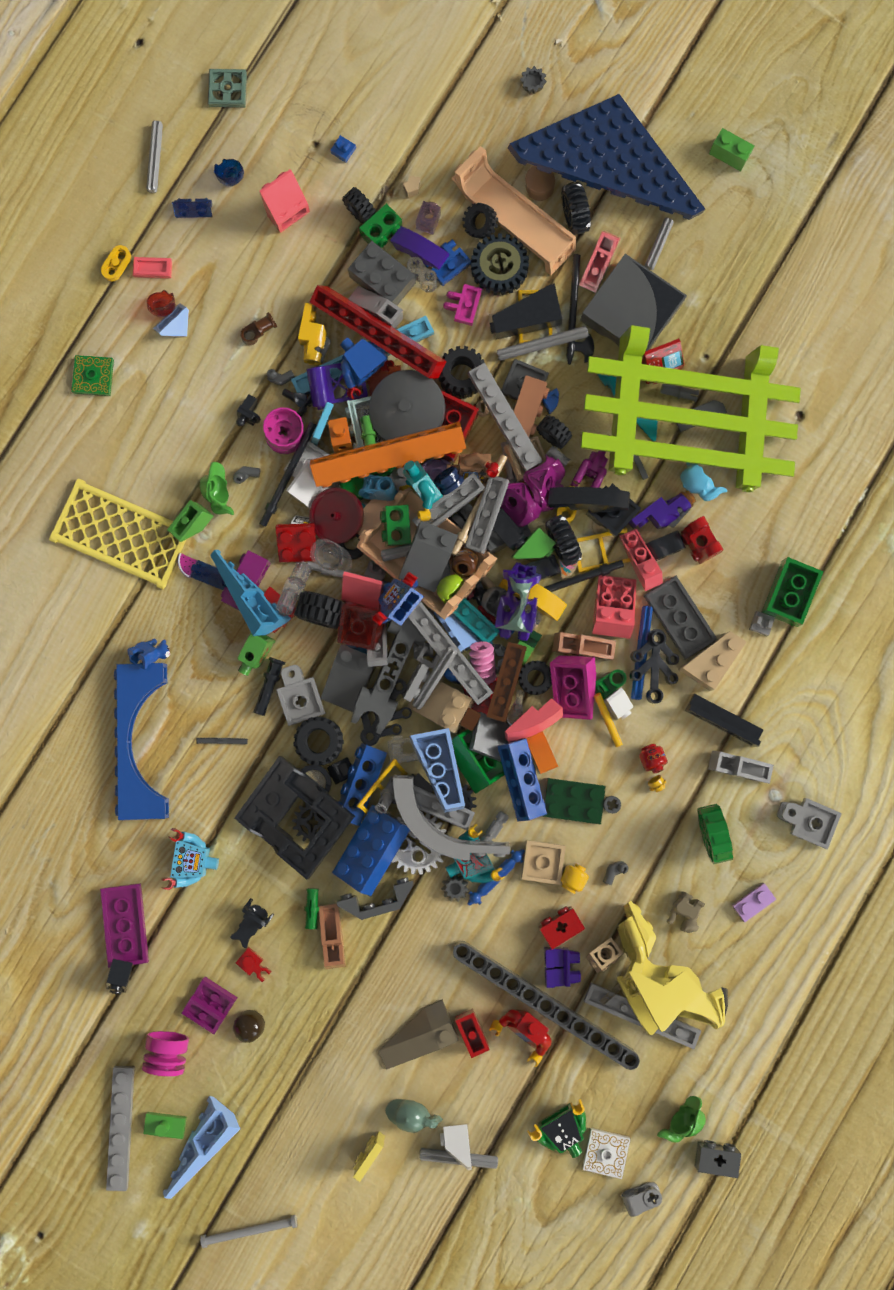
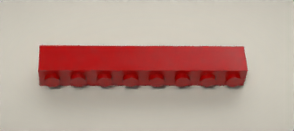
[309,285,447,379]

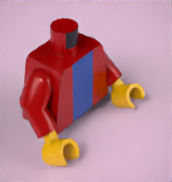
[489,1009,552,1067]

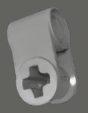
[621,1182,662,1217]

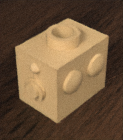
[586,938,623,973]

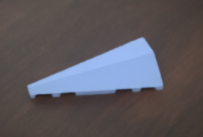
[430,608,480,653]
[163,1096,240,1199]

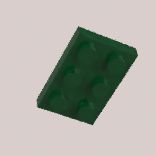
[543,778,606,824]

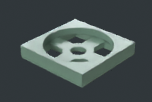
[208,69,247,108]

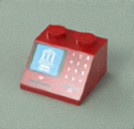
[642,339,684,384]

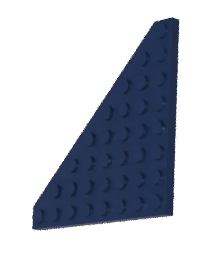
[508,94,705,220]

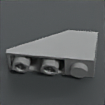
[348,286,403,329]

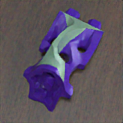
[495,562,541,641]

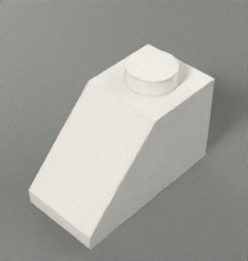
[604,687,633,720]
[440,1124,472,1170]

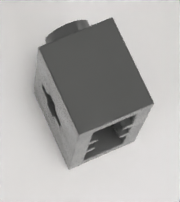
[694,1140,741,1178]

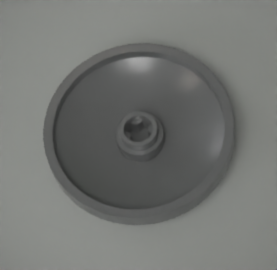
[369,370,445,440]

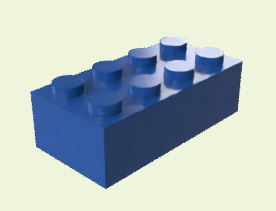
[332,805,410,896]

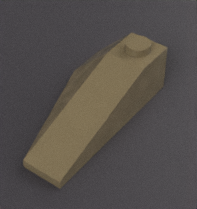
[379,999,459,1070]

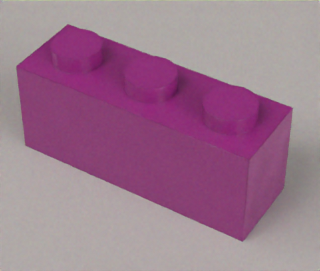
[221,550,271,611]

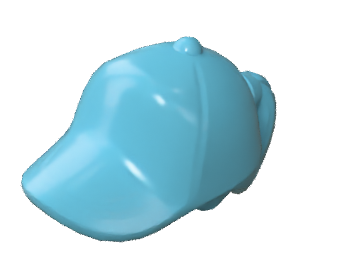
[680,463,728,501]

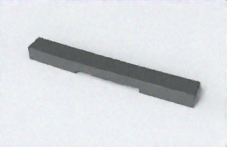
[196,738,248,744]

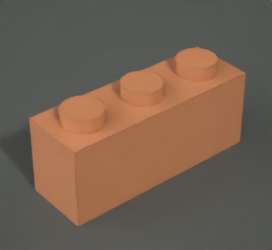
[514,376,550,437]

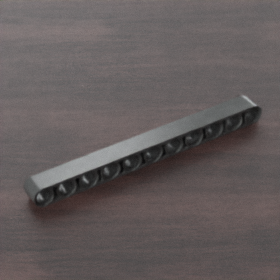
[453,941,640,1070]

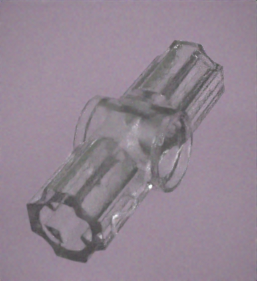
[276,561,312,616]

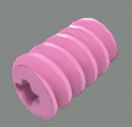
[469,642,496,684]

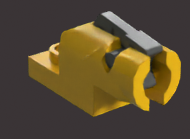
[298,303,331,366]

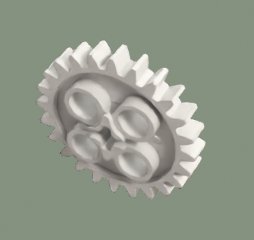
[392,811,447,874]

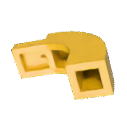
[499,578,567,621]

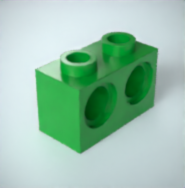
[359,203,402,248]
[380,505,411,546]

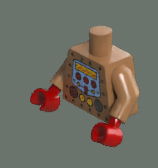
[446,452,499,498]

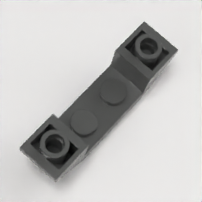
[337,877,414,920]

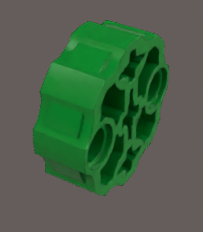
[697,804,733,865]

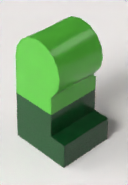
[518,630,542,666]

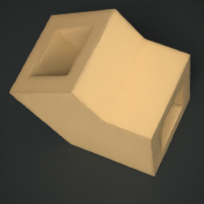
[403,176,421,198]

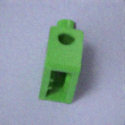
[238,633,276,676]

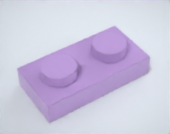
[732,883,776,922]

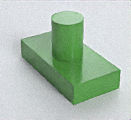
[143,1112,187,1139]

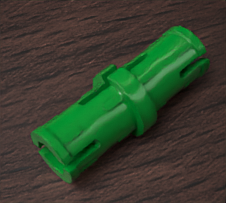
[304,888,320,929]

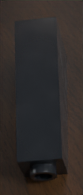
[489,283,562,340]

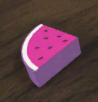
[178,553,198,578]

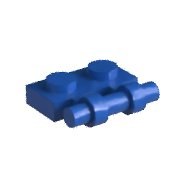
[424,239,471,286]

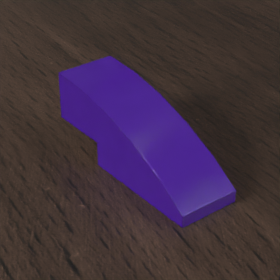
[390,226,449,270]

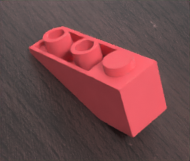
[619,529,663,591]

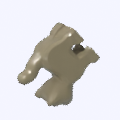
[667,891,705,933]

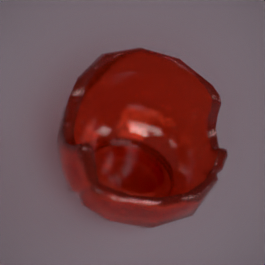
[146,290,175,317]

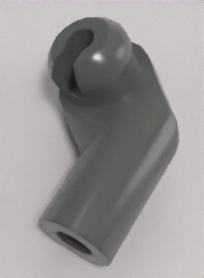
[233,466,260,484]

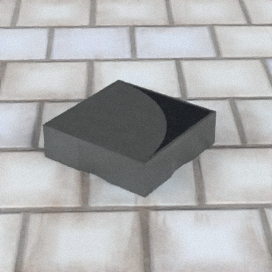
[580,254,687,351]

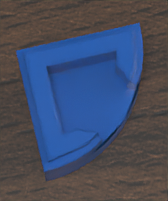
[542,388,559,414]

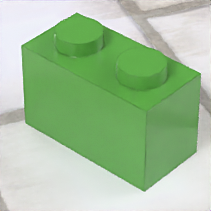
[709,128,755,172]

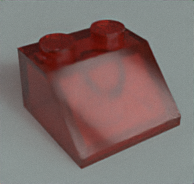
[337,604,385,650]

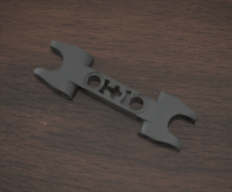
[351,609,434,735]

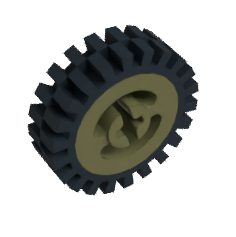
[471,233,529,295]

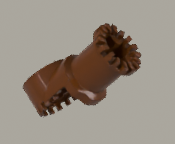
[241,312,277,345]

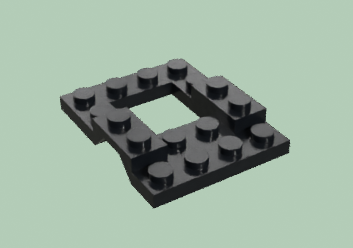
[234,756,355,880]

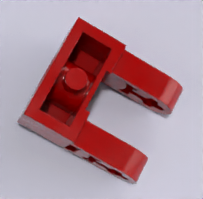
[681,516,724,564]

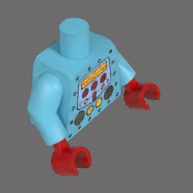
[161,828,219,890]

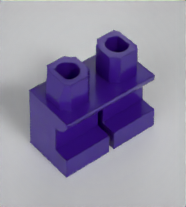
[544,947,581,988]

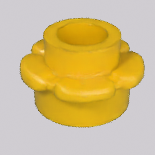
[648,775,666,792]

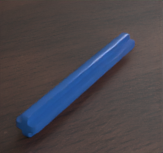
[631,606,653,700]

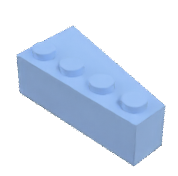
[410,728,465,813]

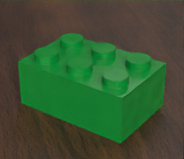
[761,557,824,627]

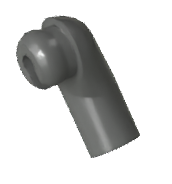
[266,369,295,386]
[603,861,629,885]

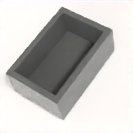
[348,241,416,305]

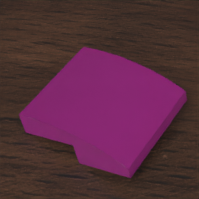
[181,977,238,1034]

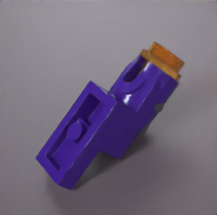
[629,490,696,529]

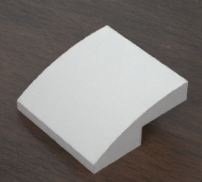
[286,460,338,509]

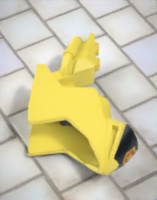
[617,901,728,1035]

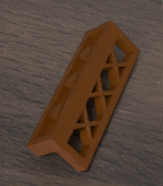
[486,641,527,722]

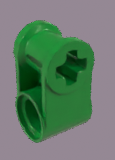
[595,670,627,700]

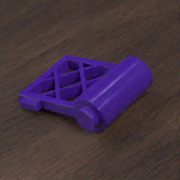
[306,363,368,410]

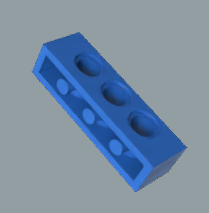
[497,738,547,822]
[338,743,387,826]

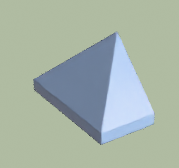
[153,303,189,336]

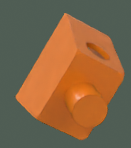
[328,417,353,454]

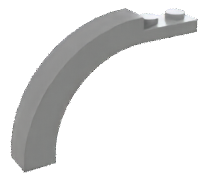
[393,775,510,861]

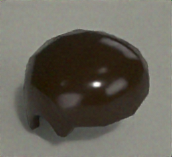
[233,1010,265,1043]

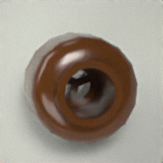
[451,548,479,577]

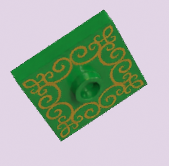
[71,355,114,396]

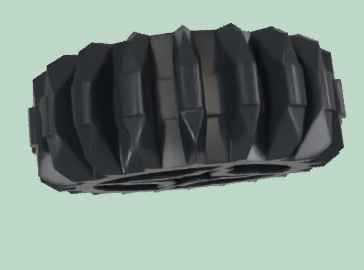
[561,181,591,235]
[545,515,582,567]

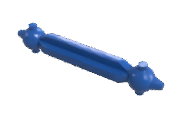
[467,849,525,906]

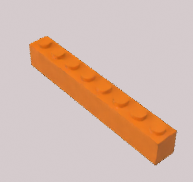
[310,422,466,488]

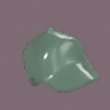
[385,1099,443,1133]

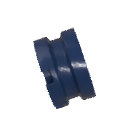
[433,466,464,495]

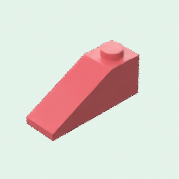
[579,231,621,293]

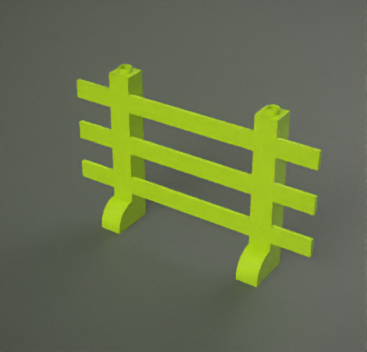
[580,325,801,493]

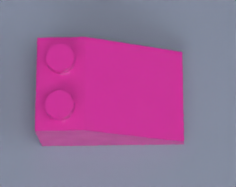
[550,655,596,720]

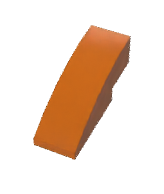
[524,731,559,774]

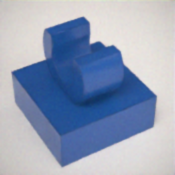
[330,135,356,163]

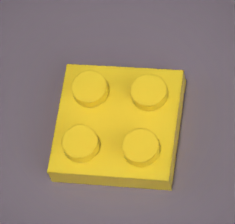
[353,1131,385,1182]

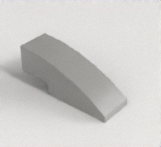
[708,751,774,784]

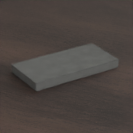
[644,575,718,660]

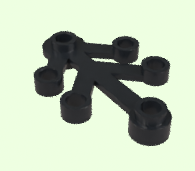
[629,629,679,704]
[360,679,412,746]

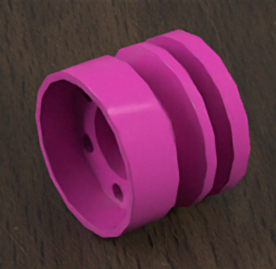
[263,407,304,454]
[142,1031,189,1076]

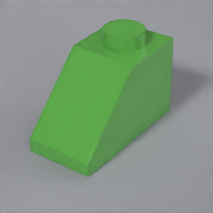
[167,500,213,542]
[511,528,556,560]

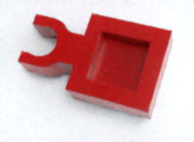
[235,947,272,982]

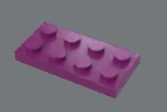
[100,883,149,968]

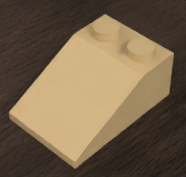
[407,675,475,734]

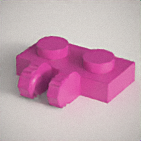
[443,284,482,326]

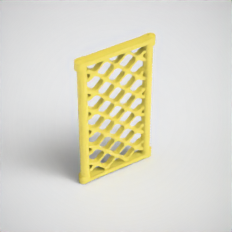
[49,478,187,590]

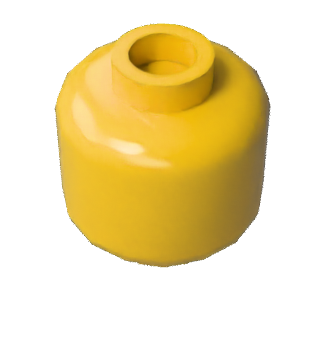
[561,863,589,894]

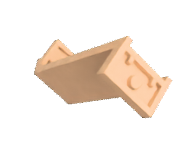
[452,146,576,275]

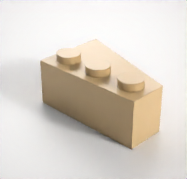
[678,631,746,691]

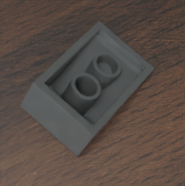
[398,521,458,592]
[321,644,376,712]

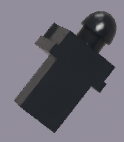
[236,394,261,427]

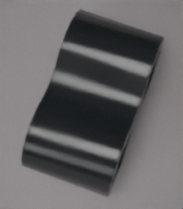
[646,530,686,561]
[526,555,561,581]

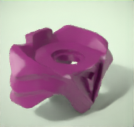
[523,454,566,512]
[501,482,542,527]

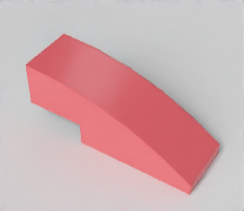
[505,698,563,742]

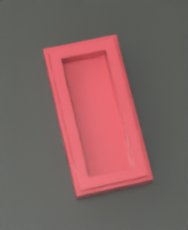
[133,257,172,278]

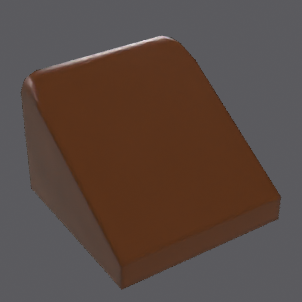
[459,708,481,731]

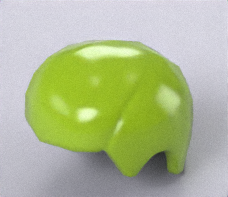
[437,574,464,604]

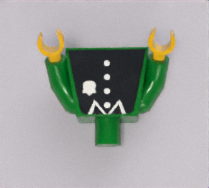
[527,1099,586,1158]

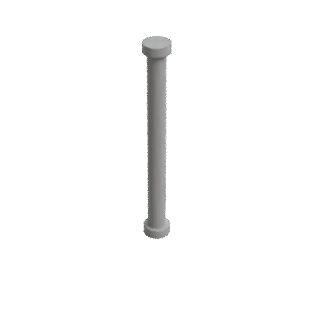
[200,1215,298,1248]

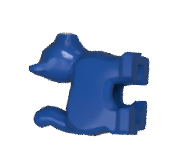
[127,639,170,670]

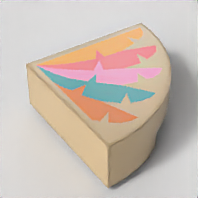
[559,560,578,579]

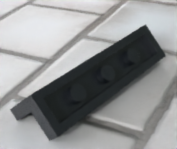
[685,694,763,747]

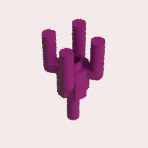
[570,435,611,488]

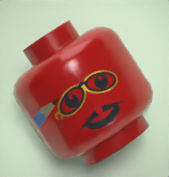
[639,744,668,774]

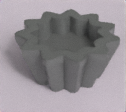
[520,66,547,94]
[441,875,469,902]

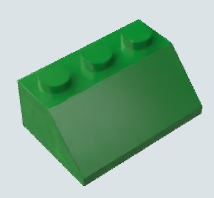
[452,729,505,794]

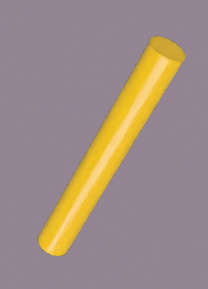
[594,693,622,747]

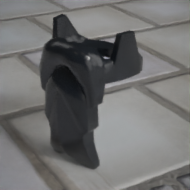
[230,898,274,948]

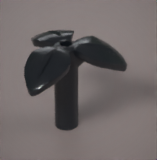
[282,389,312,417]

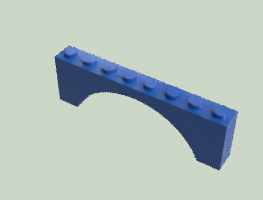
[114,663,169,820]

